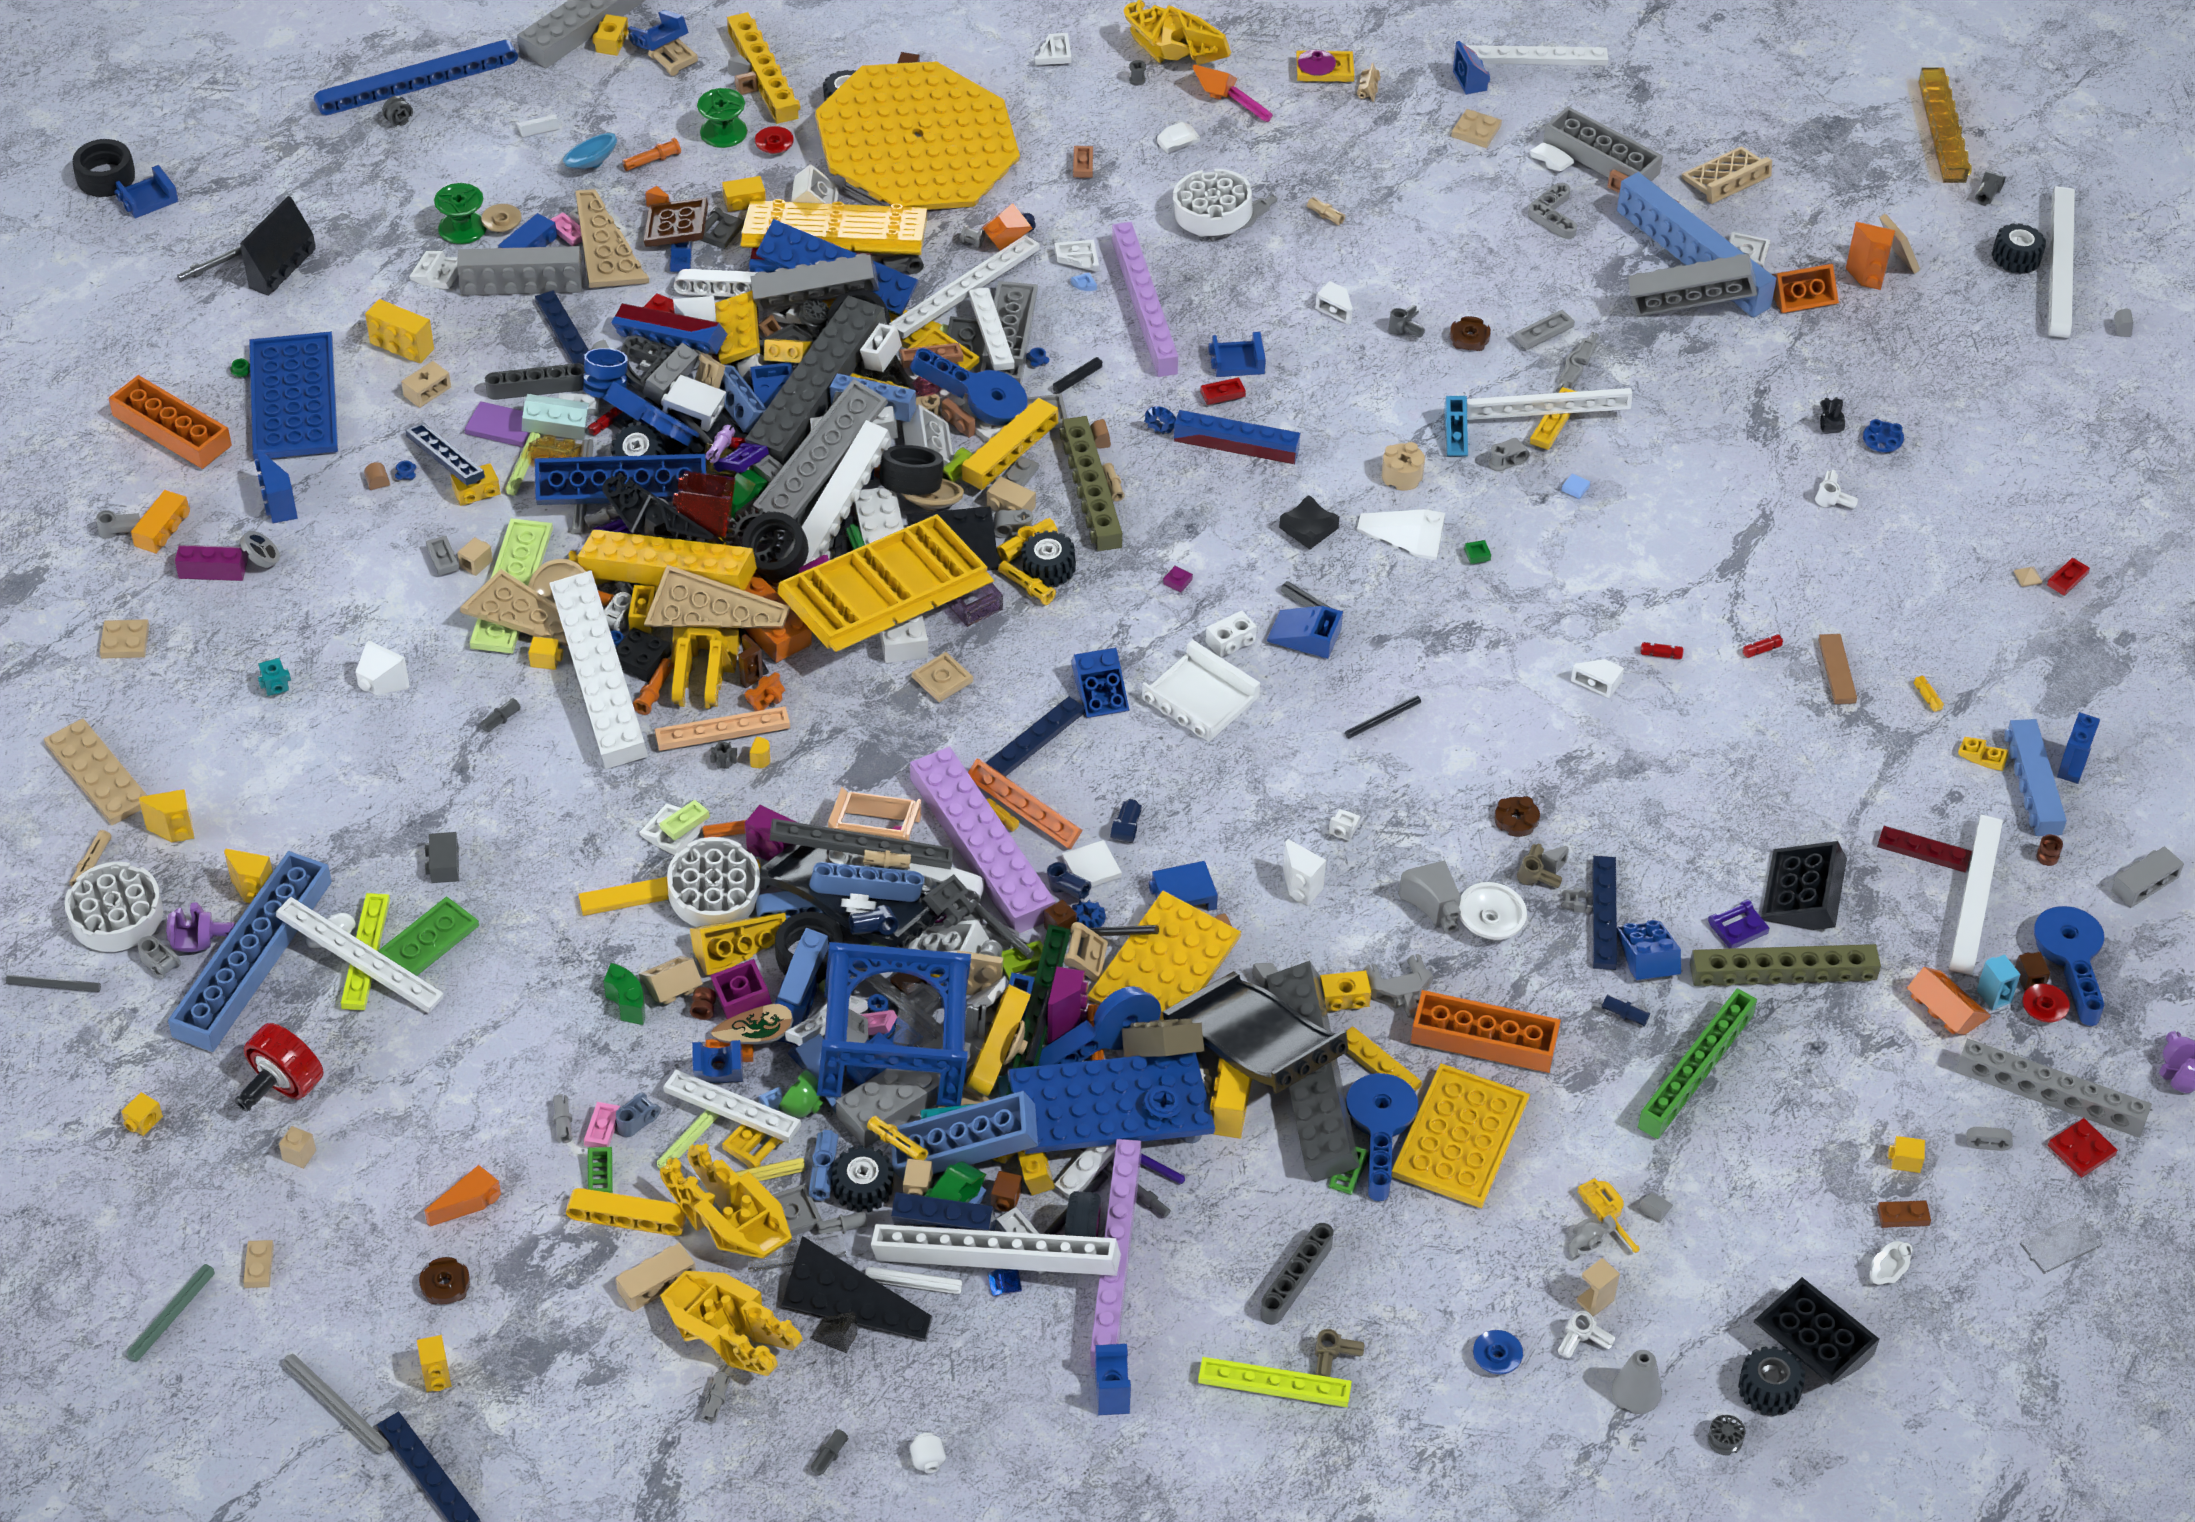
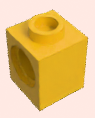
[121,1092,163,1136]

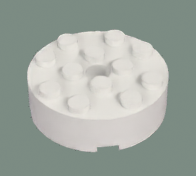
[1173,169,1253,237]
[667,837,760,927]
[65,862,163,952]

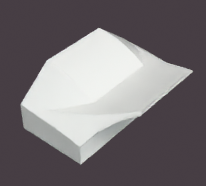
[1157,122,1200,154]

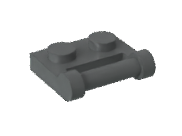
[700,207,744,249]

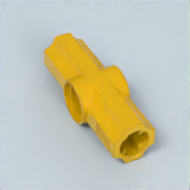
[997,518,1058,562]

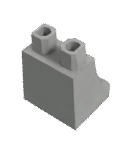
[1398,860,1461,933]

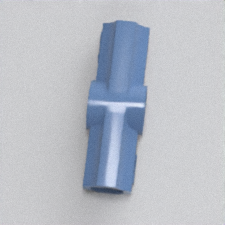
[809,1130,839,1201]

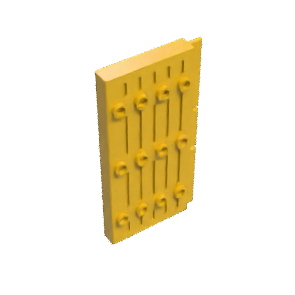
[741,199,927,255]
[778,514,994,652]

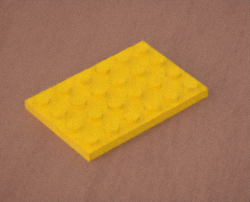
[1088,891,1241,1020]
[1391,1063,1530,1209]

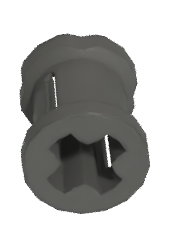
[1129,60,1146,86]

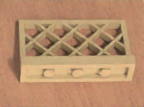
[1682,146,1772,204]

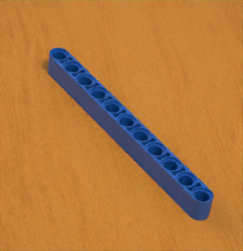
[314,40,518,115]

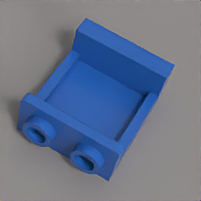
[628,10,689,51]
[115,165,179,219]
[1208,331,1266,377]
[2057,712,2100,784]
[1149,860,1218,911]

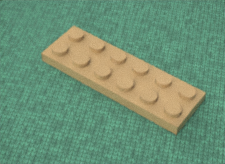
[44,718,148,826]

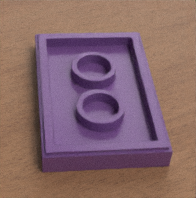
[465,401,531,447]

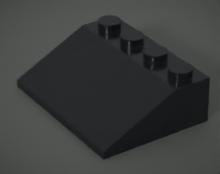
[240,196,316,296]
[906,506,999,571]
[1761,841,1847,930]
[1754,1277,1880,1385]

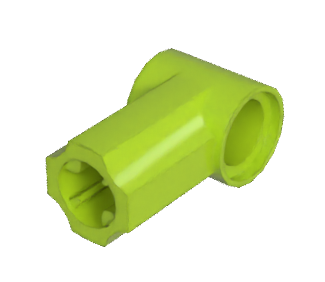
[942,447,973,482]

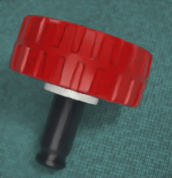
[235,1023,324,1112]

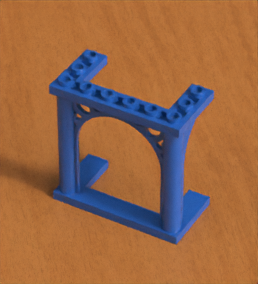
[817,942,971,1106]

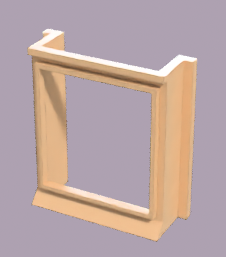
[828,787,921,841]

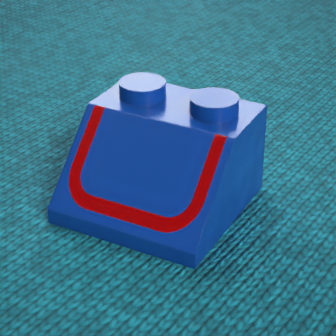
[1453,41,1490,95]

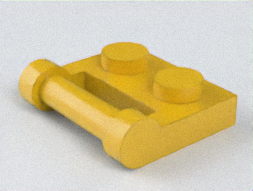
[722,1124,784,1169]

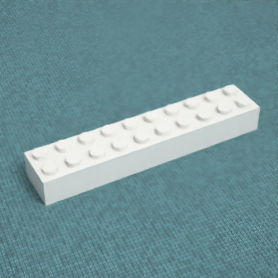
[853,487,928,663]
[550,571,649,769]

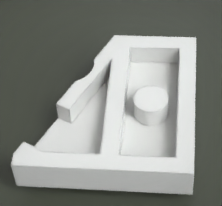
[1035,33,1072,65]
[1054,240,1099,272]

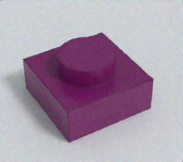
[1163,566,1193,593]

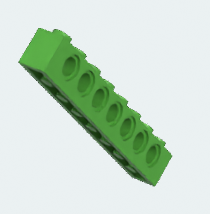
[1638,988,1757,1139]

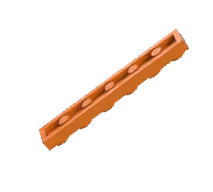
[968,758,1083,849]

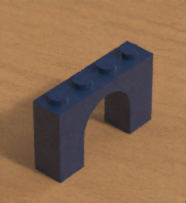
[891,1192,996,1231]

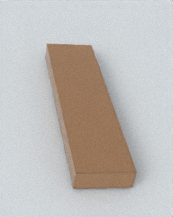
[1818,634,1857,704]

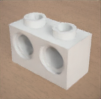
[1206,611,1257,658]

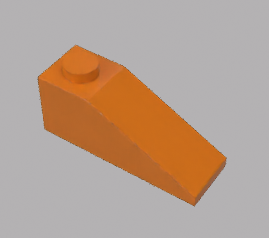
[424,1165,501,1227]

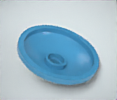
[563,133,617,169]

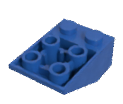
[750,362,793,408]
[254,450,298,523]
[1267,606,1343,659]
[1071,647,1130,718]
[1617,920,1681,980]

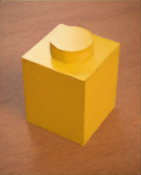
[528,636,563,670]
[1888,1136,1925,1173]

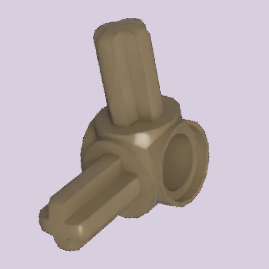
[1517,843,1562,888]
[1315,1329,1365,1377]

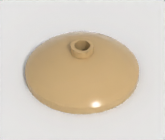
[902,479,964,511]
[528,559,586,604]

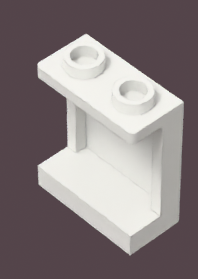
[661,375,726,432]

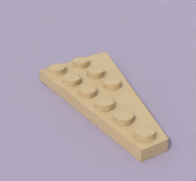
[575,189,649,288]
[644,565,791,629]
[460,569,569,647]

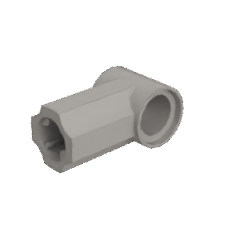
[96,510,140,539]

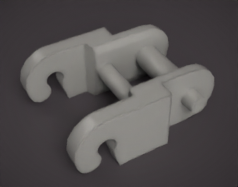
[1562,888,1592,913]

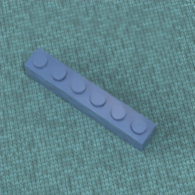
[2004,719,2067,836]

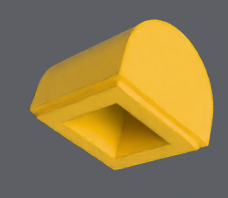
[749,736,771,769]

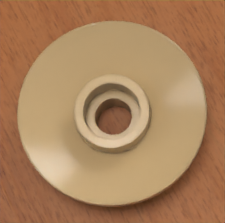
[482,204,522,232]
[1003,1021,1028,1065]

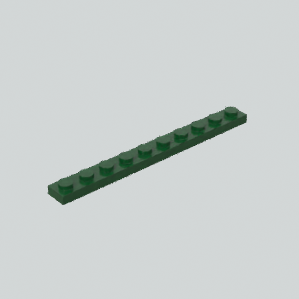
[1006,924,1071,1095]

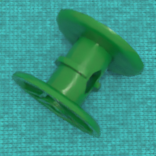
[697,88,748,148]
[434,183,487,244]

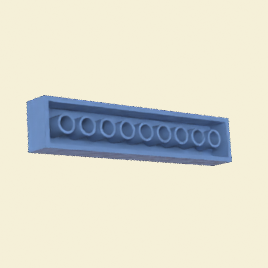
[1617,172,1777,318]
[168,851,332,1052]

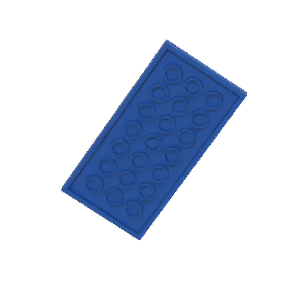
[249,331,338,459]
[1008,1052,1215,1154]

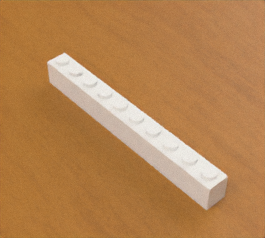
[871,1224,1121,1276]

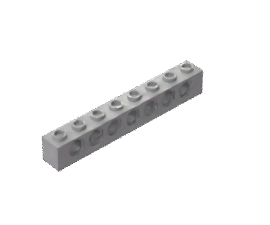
[1956,1038,2152,1138]

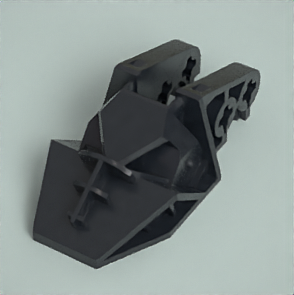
[603,473,725,545]

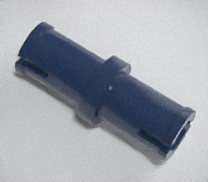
[1601,994,1651,1027]

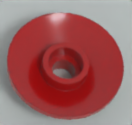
[755,126,794,153]
[2022,984,2070,1023]

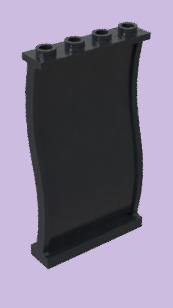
[759,844,946,948]
[1163,971,1349,1094]

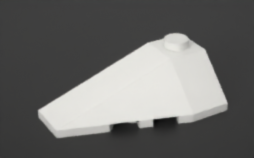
[1357,509,1445,560]

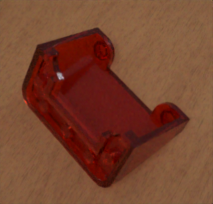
[673,471,736,538]

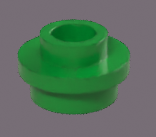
[230,358,250,377]

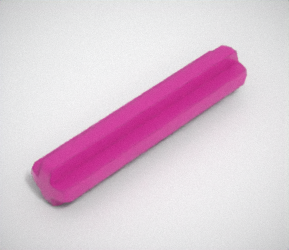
[1228,86,1273,122]

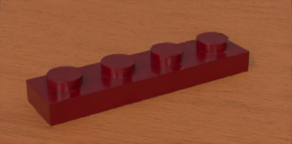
[1877,826,1972,873]

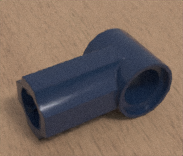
[1110,799,1142,843]
[1047,862,1092,899]
[849,905,899,935]

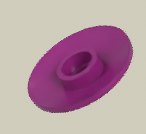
[1298,49,1336,76]

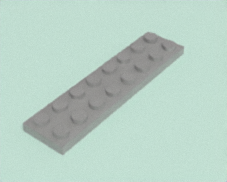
[753,379,888,519]

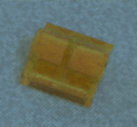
[528,435,582,461]

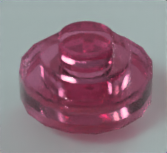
[912,376,942,396]

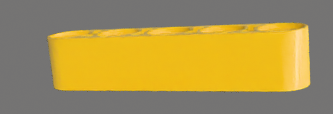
[966,984,1031,1096]
[566,1188,687,1236]

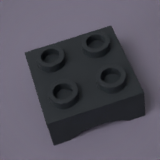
[1279,495,1340,550]
[616,627,671,683]

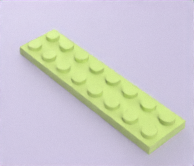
[470,518,553,653]

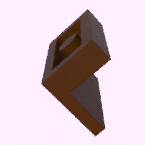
[738,634,763,688]

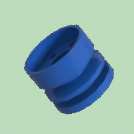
[583,348,628,398]

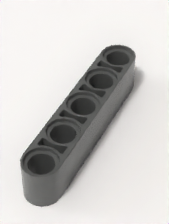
[485,363,586,400]
[1260,1223,1334,1325]

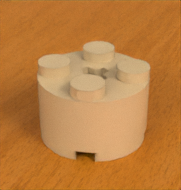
[1381,442,1425,491]

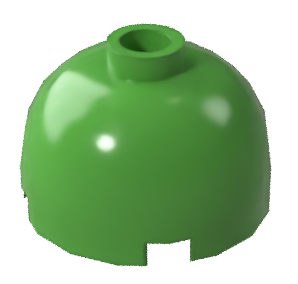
[778,1069,823,1118]

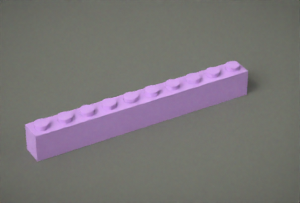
[1112,222,1178,377]
[1090,1139,1141,1367]

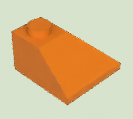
[1193,64,1237,100]
[982,203,1033,251]

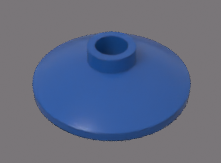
[1473,1330,1523,1374]

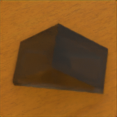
[812,1312,858,1353]

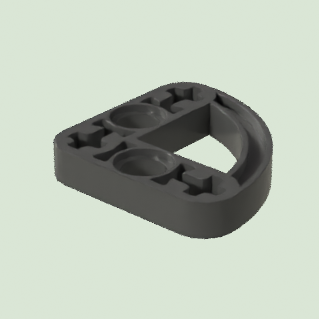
[621,335,676,393]

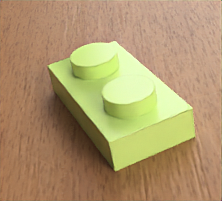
[659,800,710,841]

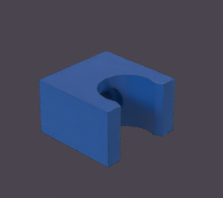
[692,1040,743,1083]
[1095,1344,1131,1416]

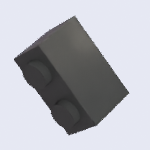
[425,832,459,883]

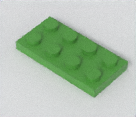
[378,896,479,976]

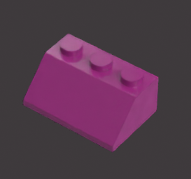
[175,545,249,581]
[1048,967,1088,1045]

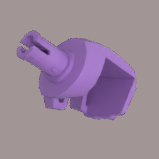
[166,902,235,952]
[2159,1031,2195,1093]

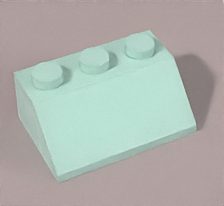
[522,394,589,440]

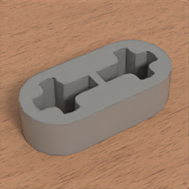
[1966,1127,2013,1151]

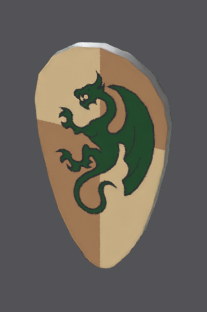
[711,1004,793,1044]

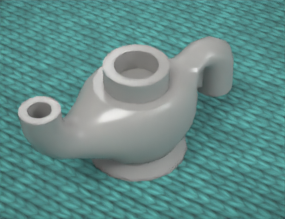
[1569,1215,1616,1260]

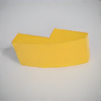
[1958,736,2009,771]

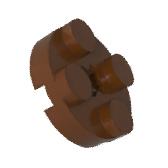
[1450,316,1491,351]
[1494,796,1540,837]
[419,1257,470,1304]

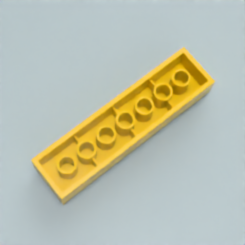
[577,530,757,591]

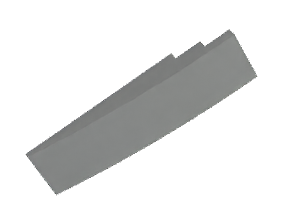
[980,281,1038,384]

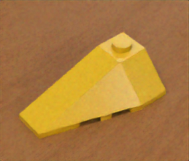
[690,913,786,975]

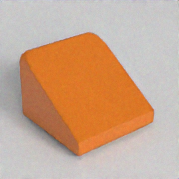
[645,186,669,207]

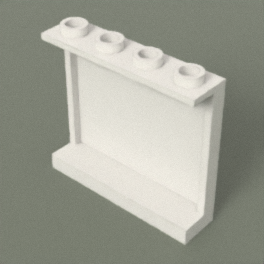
[1142,640,1260,742]

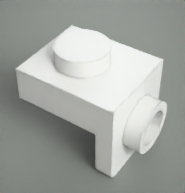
[1329,809,1360,841]

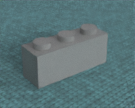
[643,343,699,405]
[2111,846,2184,908]

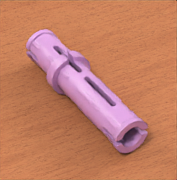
[706,425,735,463]

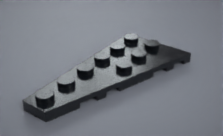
[782,1236,932,1342]

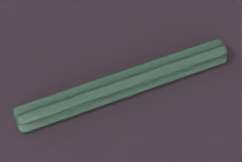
[127,1264,215,1362]

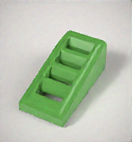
[588,1147,613,1193]
[1329,1147,1369,1195]

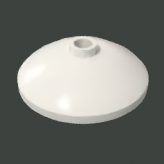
[1459,882,1527,940]

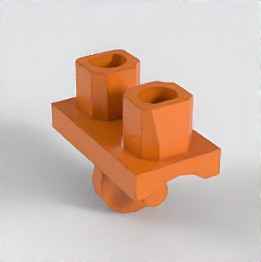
[744,672,786,711]

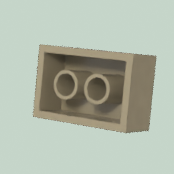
[1122,1018,1204,1057]

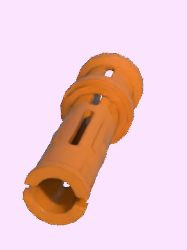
[622,137,681,171]
[633,658,674,715]

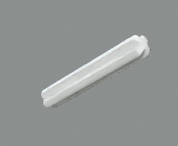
[865,1267,962,1294]

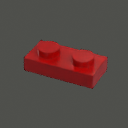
[1200,377,1246,405]
[2047,557,2090,596]

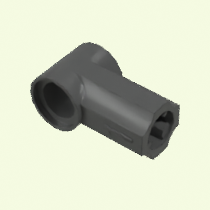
[1975,170,2006,206]
[881,254,924,274]

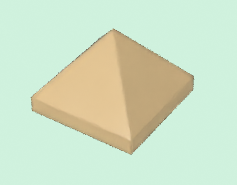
[2014,566,2042,587]

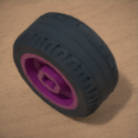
[1065,1191,1101,1237]

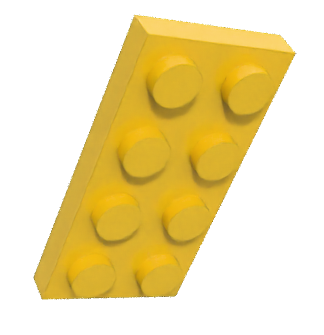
[715,291,760,365]

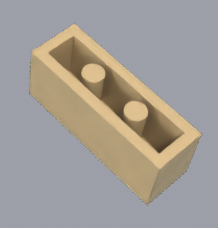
[616,1243,696,1312]

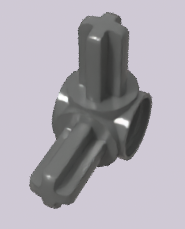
[1388,305,1425,338]

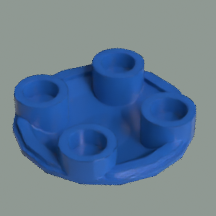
[1863,419,1904,452]

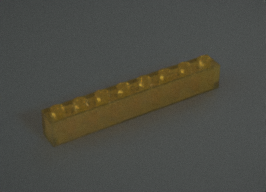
[1918,67,1972,183]

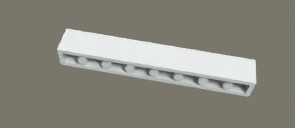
[783,420,891,565]

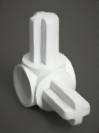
[1815,470,1858,508]
[1558,1311,1615,1358]

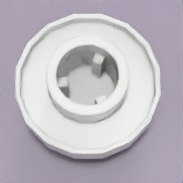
[841,893,876,916]

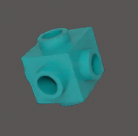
[257,657,291,696]

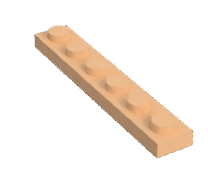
[655,706,790,751]

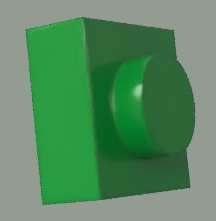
[1464,540,1491,564]

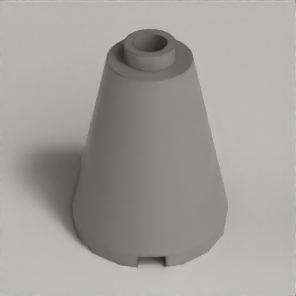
[1611,1350,1662,1414]

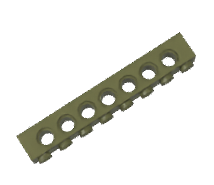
[1059,416,1123,552]
[1690,944,1881,986]

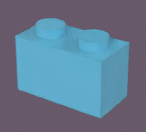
[1977,954,2021,1010]

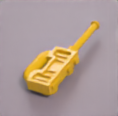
[1577,1178,1640,1253]

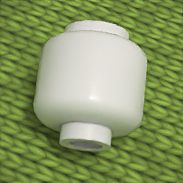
[910,1433,946,1473]

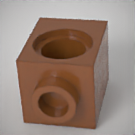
[991,1171,1022,1212]

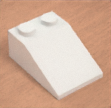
[908,920,990,954]

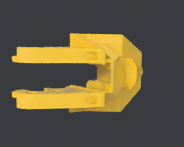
[1124,0,1231,65]
[670,627,740,709]
[660,1143,792,1259]
[660,1271,803,1376]

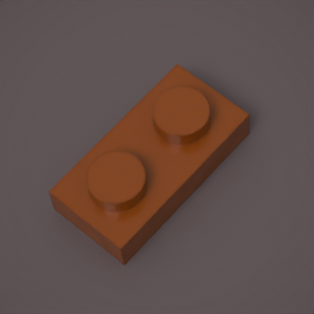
[1877,1200,1931,1228]

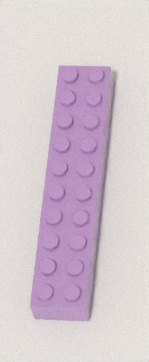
[910,746,1056,933]

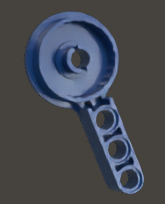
[910,348,1028,426]
[603,381,700,446]
[2034,906,2105,1026]
[1038,986,1161,1066]
[1346,1073,1418,1201]

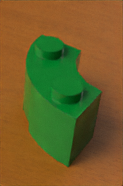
[711,470,768,521]
[604,963,645,1025]
[925,1161,986,1203]

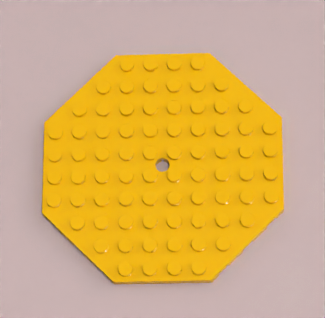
[815,61,1020,210]

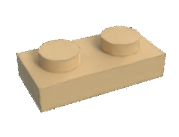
[243,1240,274,1288]

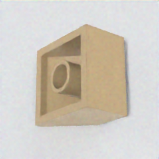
[639,956,703,1004]

